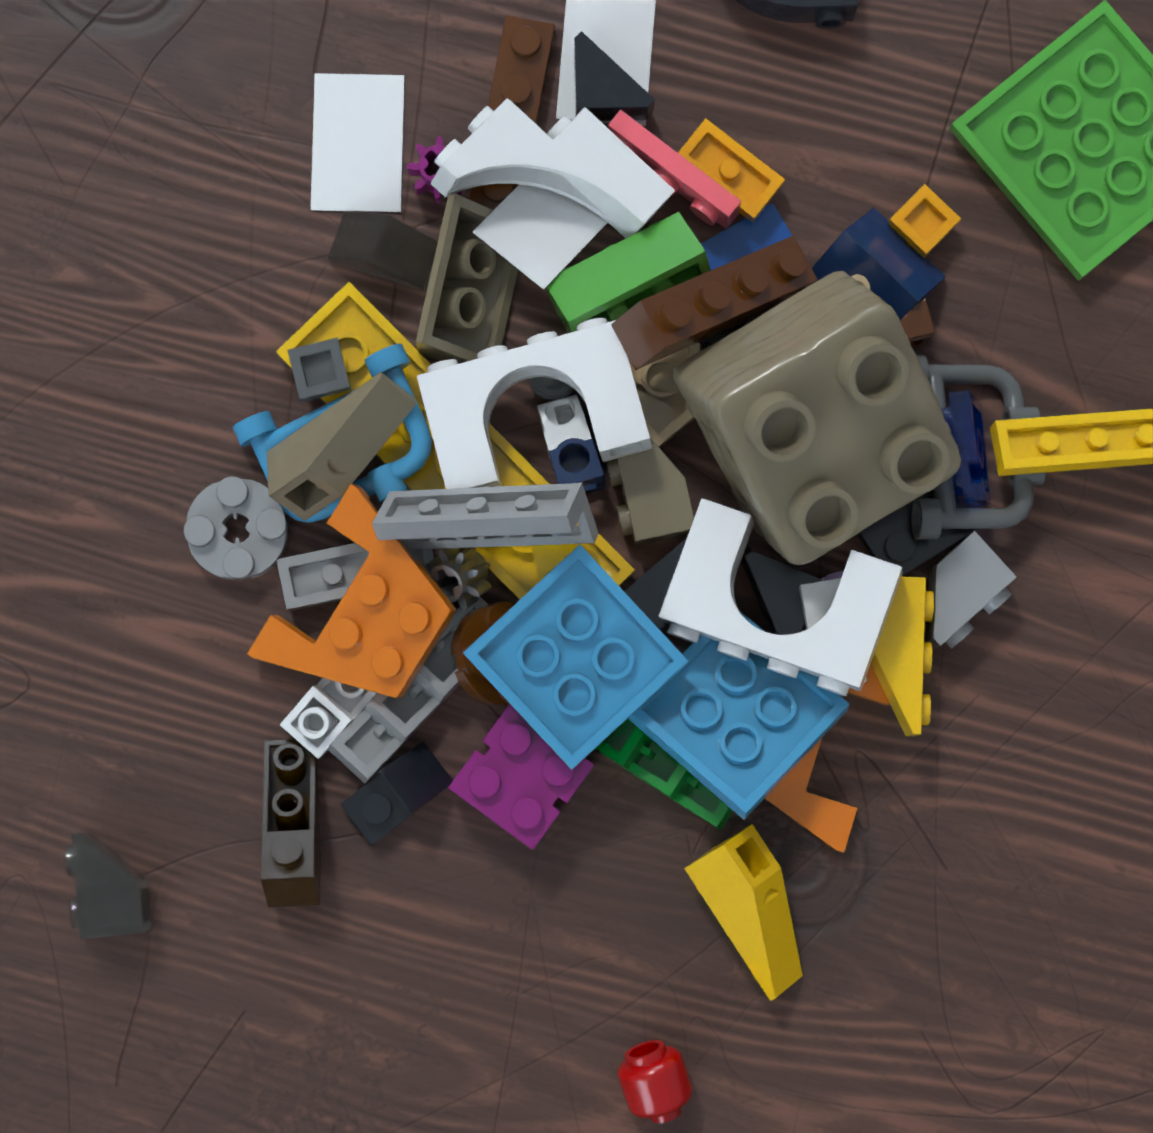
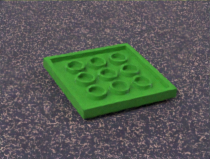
[949,0,1153,281]

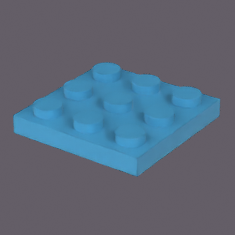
[463,544,688,770]
[628,610,850,820]

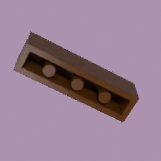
[611,235,818,370]

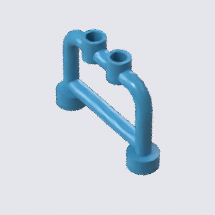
[232,344,432,523]

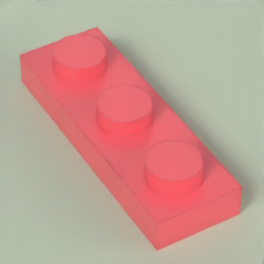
[608,109,741,229]

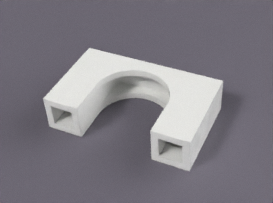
[417,318,652,489]
[659,498,903,696]

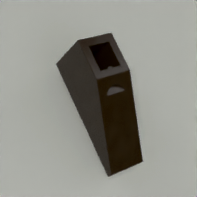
[261,739,321,907]

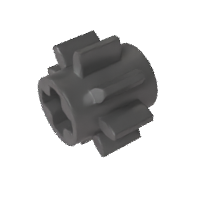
[426,547,492,610]

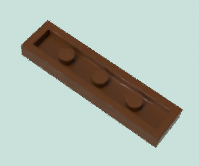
[469,15,555,210]

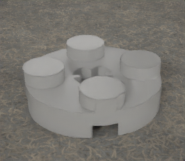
[184,476,288,580]

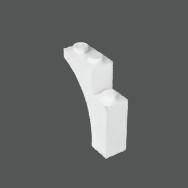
[431,98,675,238]

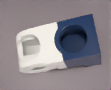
[537,394,605,494]

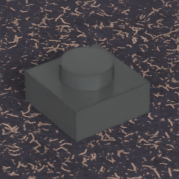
[288,337,351,403]

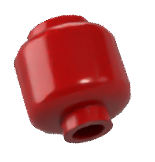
[617,1040,693,1123]

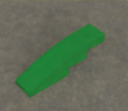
[594,718,733,830]

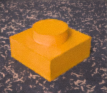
[888,184,961,258]

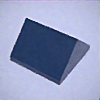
[812,207,946,320]

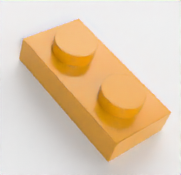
[678,118,785,223]

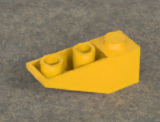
[871,577,934,736]
[684,824,803,1001]

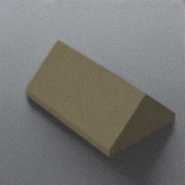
[415,193,518,364]

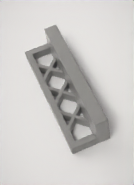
[372,483,599,550]

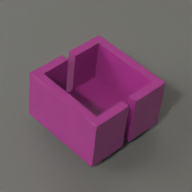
[448,704,594,850]

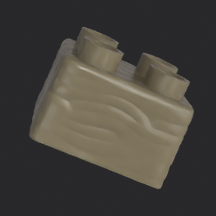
[673,271,961,565]

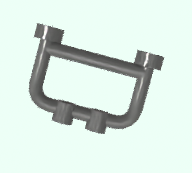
[911,354,1046,540]

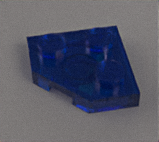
[942,390,991,507]

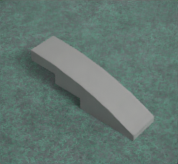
[328,597,488,784]

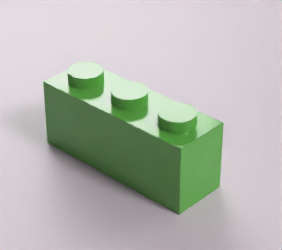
[546,212,711,333]

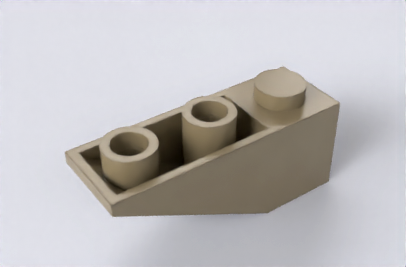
[267,372,416,521]
[606,437,694,547]

